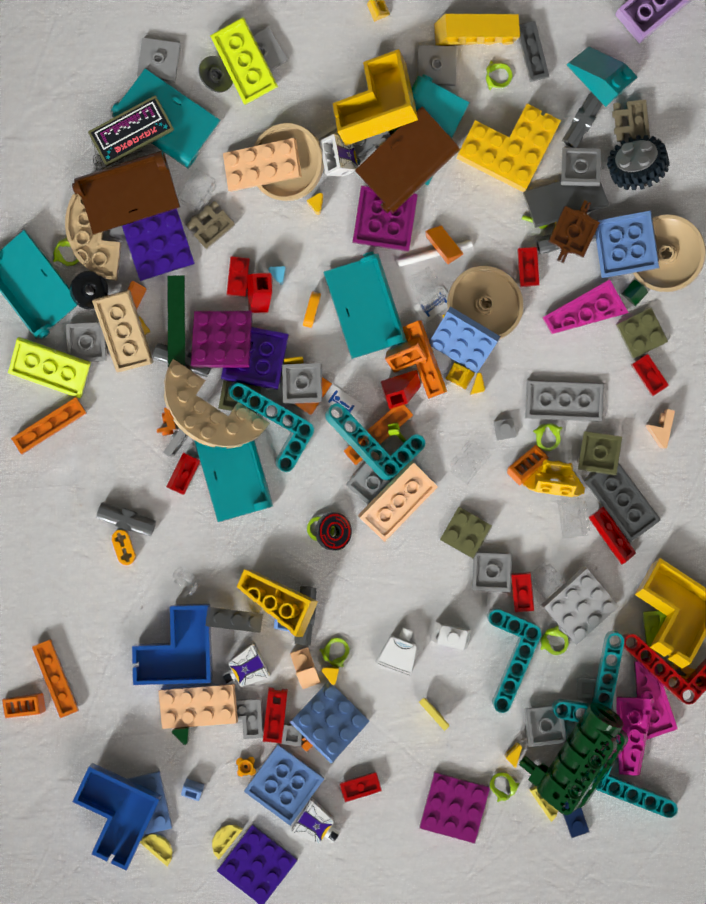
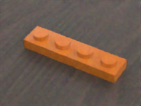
[403,320,447,399]
[11,397,87,455]
[343,405,413,465]
[32,639,79,718]

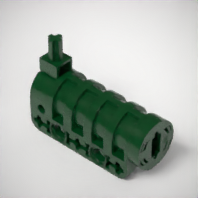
[519,702,628,815]

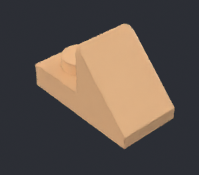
[645,409,675,449]
[290,647,321,689]

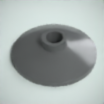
[199,56,233,93]

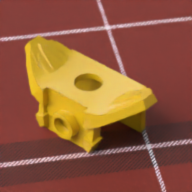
[523,459,585,497]

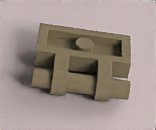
[612,99,650,142]
[186,200,235,250]

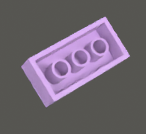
[615,0,692,44]

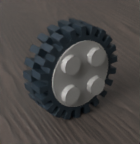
[607,135,670,190]

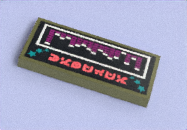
[88,95,174,167]

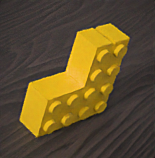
[332,49,418,146]
[456,103,561,192]
[635,558,706,668]

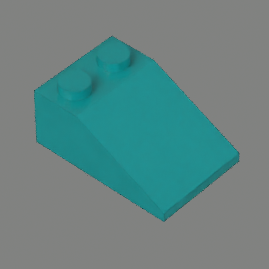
[567,47,638,107]

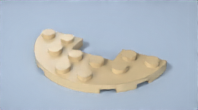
[65,166,121,281]
[164,359,270,448]

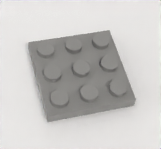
[541,566,619,645]

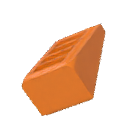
[507,445,549,486]
[2,693,46,718]

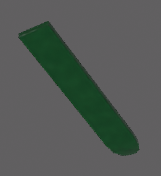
[167,275,185,367]

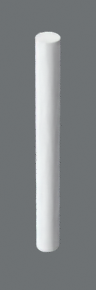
[397,240,473,267]

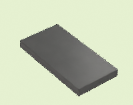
[523,181,609,228]
[584,463,661,543]

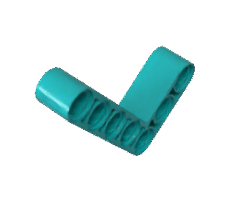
[228,382,314,472]
[325,403,426,480]
[487,608,541,713]
[552,631,624,722]
[591,739,678,818]

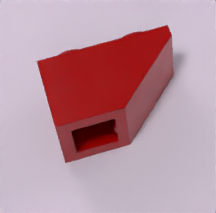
[247,273,272,313]
[380,370,421,409]

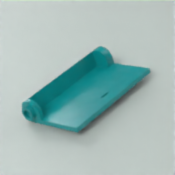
[111,69,221,169]
[390,74,470,186]
[0,230,78,339]
[323,251,407,359]
[194,440,274,522]

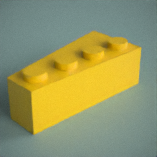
[434,14,520,46]
[237,569,318,637]

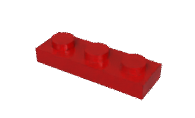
[588,506,636,565]

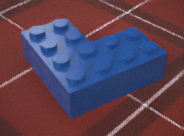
[132,604,212,685]
[72,763,162,871]

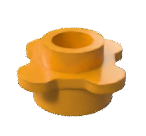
[236,756,256,777]

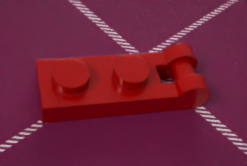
[263,687,288,744]

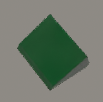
[621,280,648,307]
[172,727,190,745]

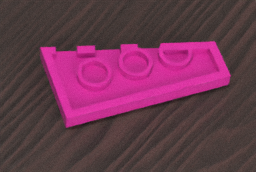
[543,280,629,334]
[634,657,678,739]
[616,697,654,776]

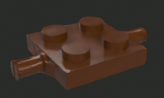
[548,200,600,264]

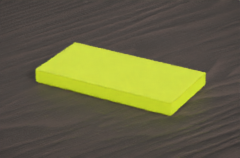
[210,17,278,105]
[8,337,91,398]

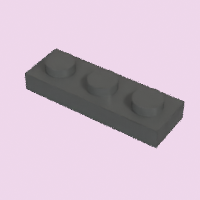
[519,21,549,82]
[205,607,263,633]

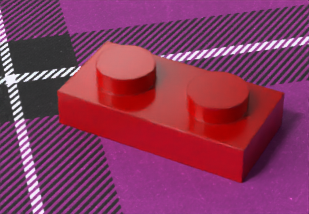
[517,247,540,287]
[227,256,250,297]
[631,354,669,396]
[166,453,200,495]
[511,572,534,612]
[340,772,382,802]

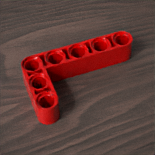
[622,633,706,705]

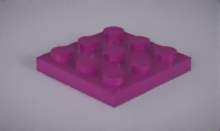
[352,186,418,252]
[191,311,252,368]
[419,772,490,844]

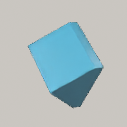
[268,266,286,285]

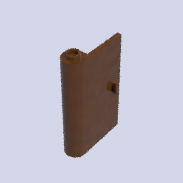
[354,107,460,214]
[72,150,180,235]

